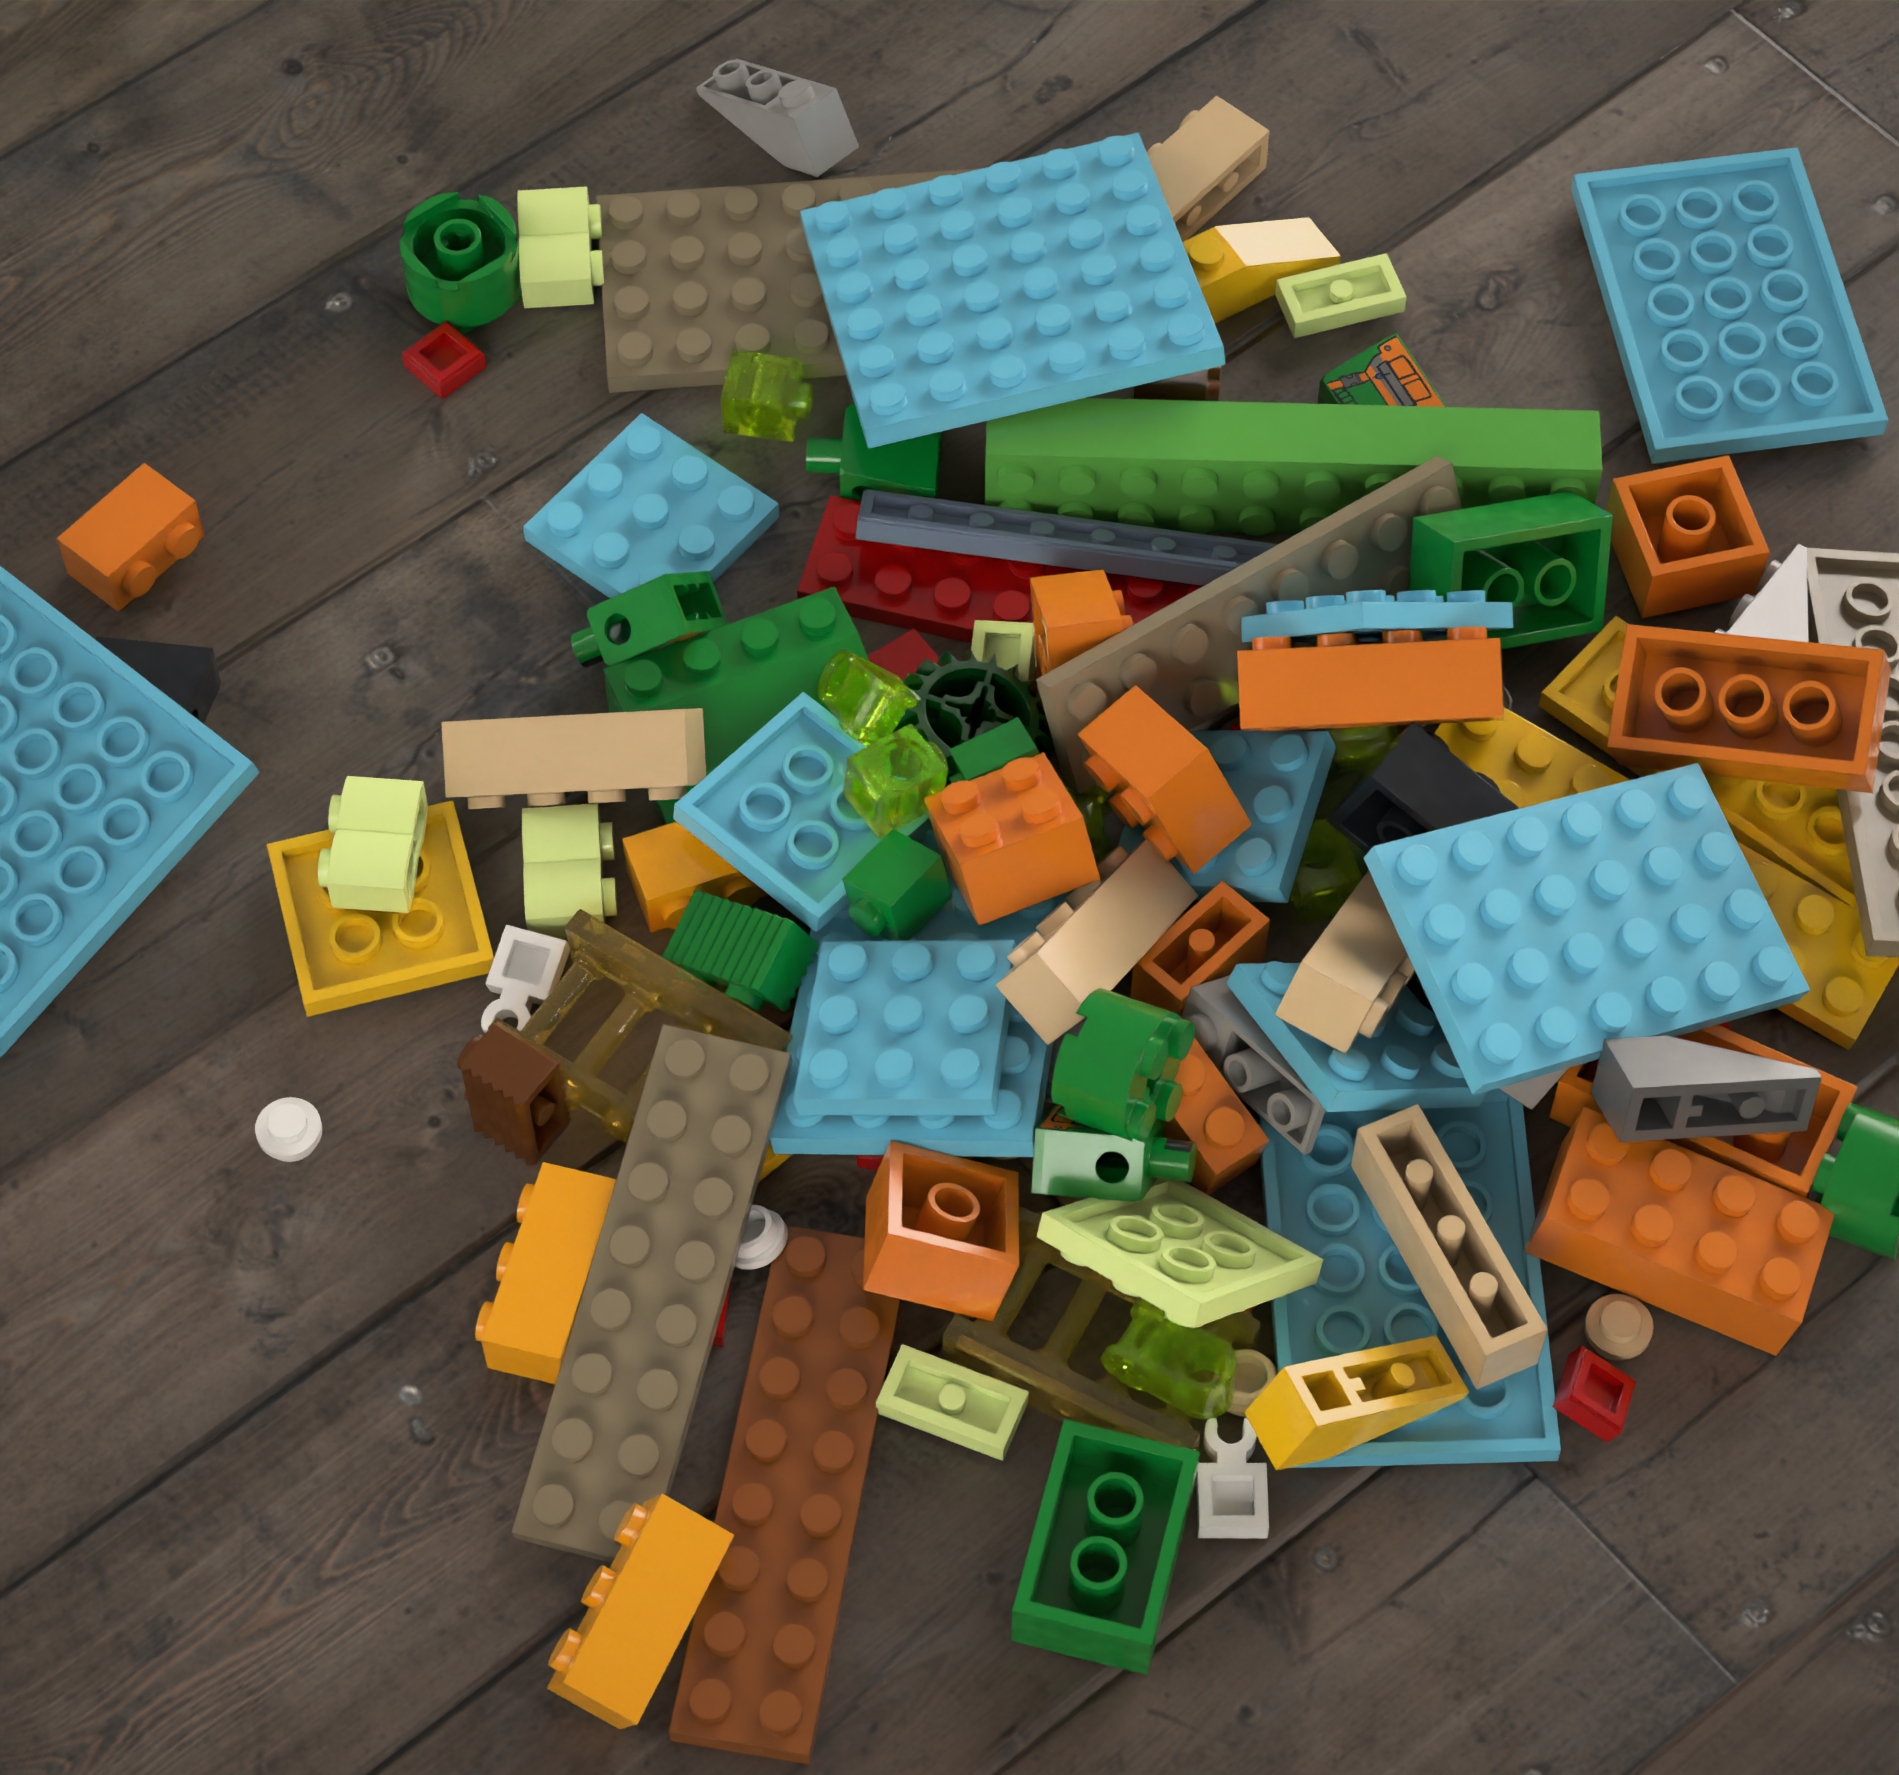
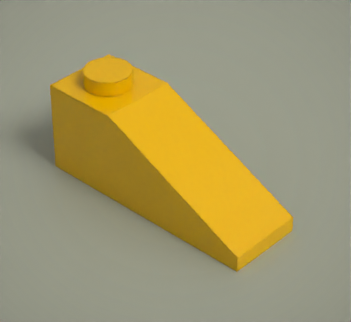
[1182,217,1341,323]
[1244,1335,1469,1471]

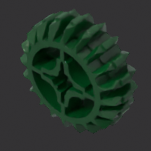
[887,649,1054,792]

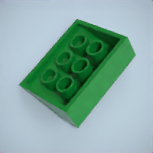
[603,586,906,826]

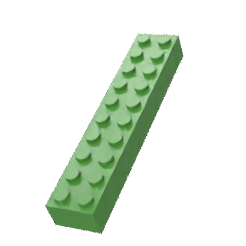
[985,398,1603,536]

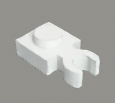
[481,925,571,1042]
[1196,1418,1269,1538]

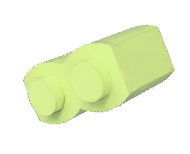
[517,187,604,308]
[318,776,428,913]
[522,803,618,939]

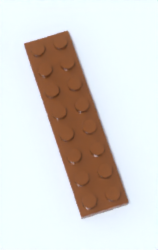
[669,1226,903,1765]

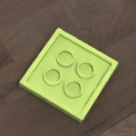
[1037,1178,1323,1328]

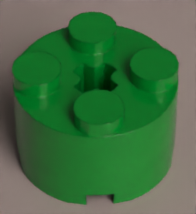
[400,192,522,334]
[1051,988,1195,1142]
[1812,1103,1899,1260]

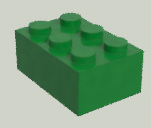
[1408,491,1613,649]
[1011,1419,1200,1675]

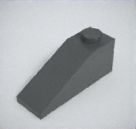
[1591,1036,1822,1142]

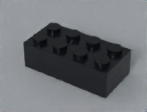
[1326,722,1520,854]

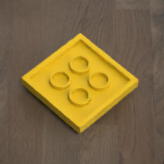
[267,800,494,1017]

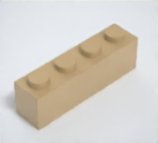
[1147,95,1270,242]
[441,708,706,809]
[995,839,1198,1045]
[1275,870,1415,1054]
[1351,1104,1548,1389]

